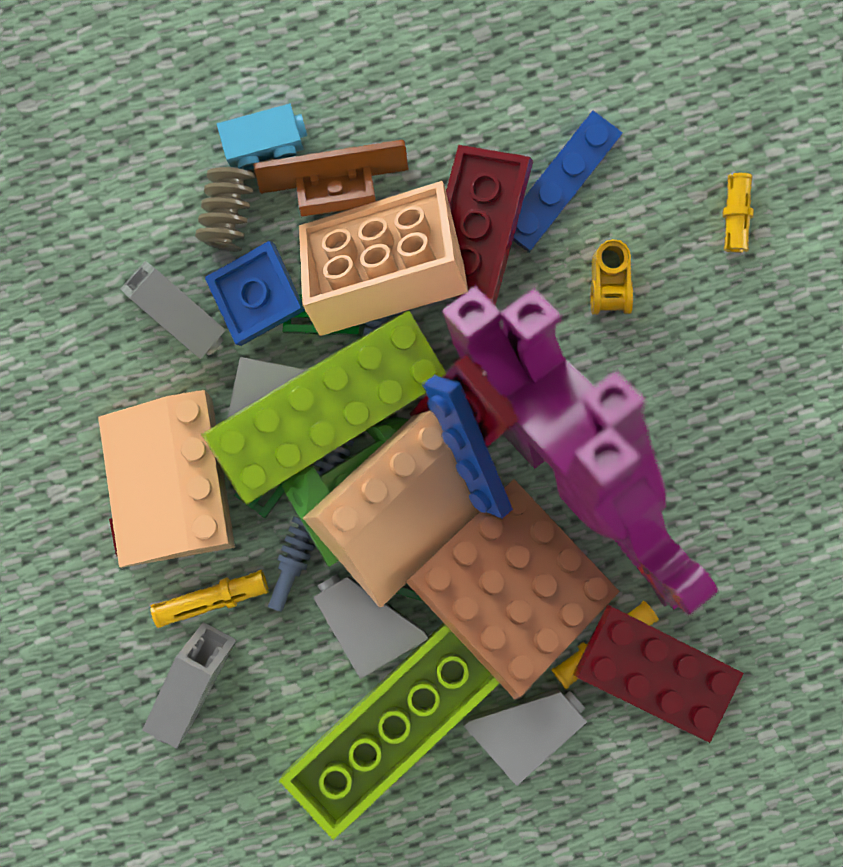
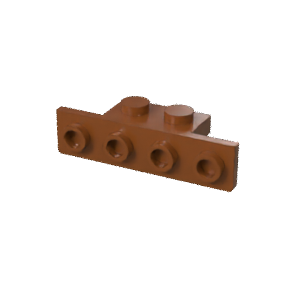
[254,140,409,217]

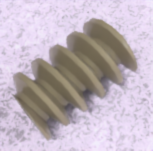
[195,167,256,252]

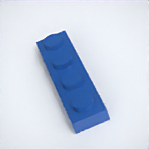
[513,110,623,253]
[423,375,513,518]

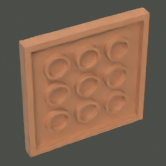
[406,479,620,699]

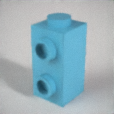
[216,103,307,171]

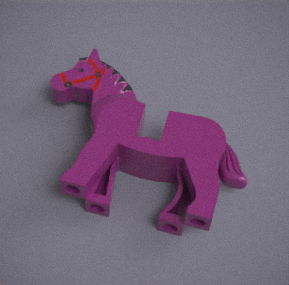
[442,286,718,615]

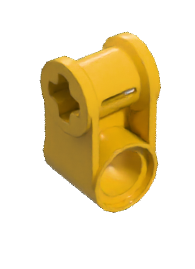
[590,239,633,315]

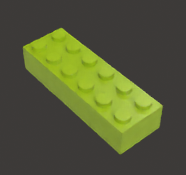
[201,310,446,504]
[279,623,500,840]

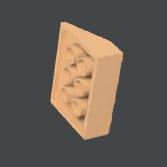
[299,181,468,336]
[98,390,235,568]
[303,411,479,607]

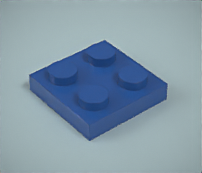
[205,241,305,346]

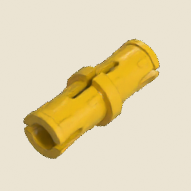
[723,173,754,253]

